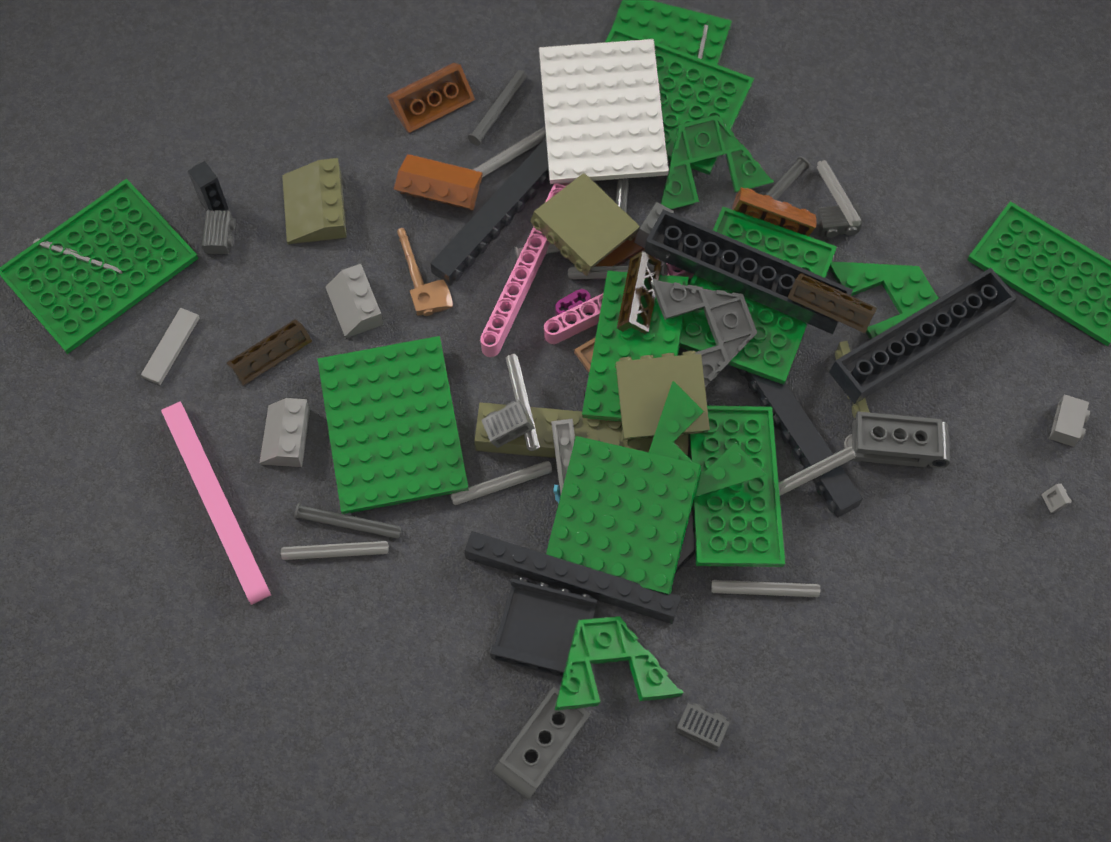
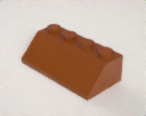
[387,63,475,133]
[394,154,483,211]
[732,187,816,237]

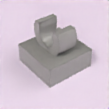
[1041,484,1072,513]

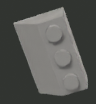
[326,264,384,338]
[260,398,310,467]

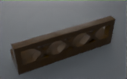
[617,251,662,334]
[788,273,877,333]
[227,319,312,385]

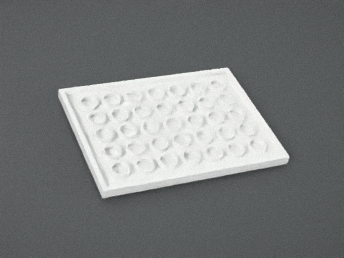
[539,39,668,184]

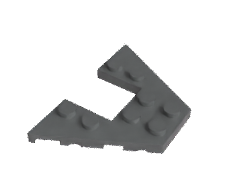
[651,279,757,387]

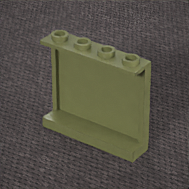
[530,173,640,277]
[615,351,710,441]

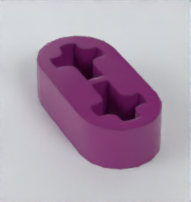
[556,289,591,315]

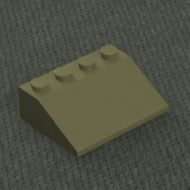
[282,158,347,244]

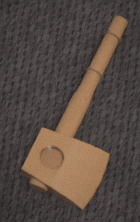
[397,228,453,316]

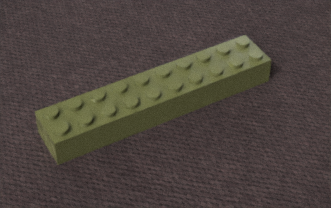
[475,402,689,458]

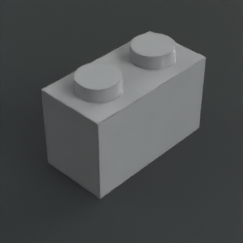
[1049,394,1090,447]

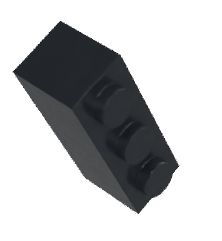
[188,161,229,211]

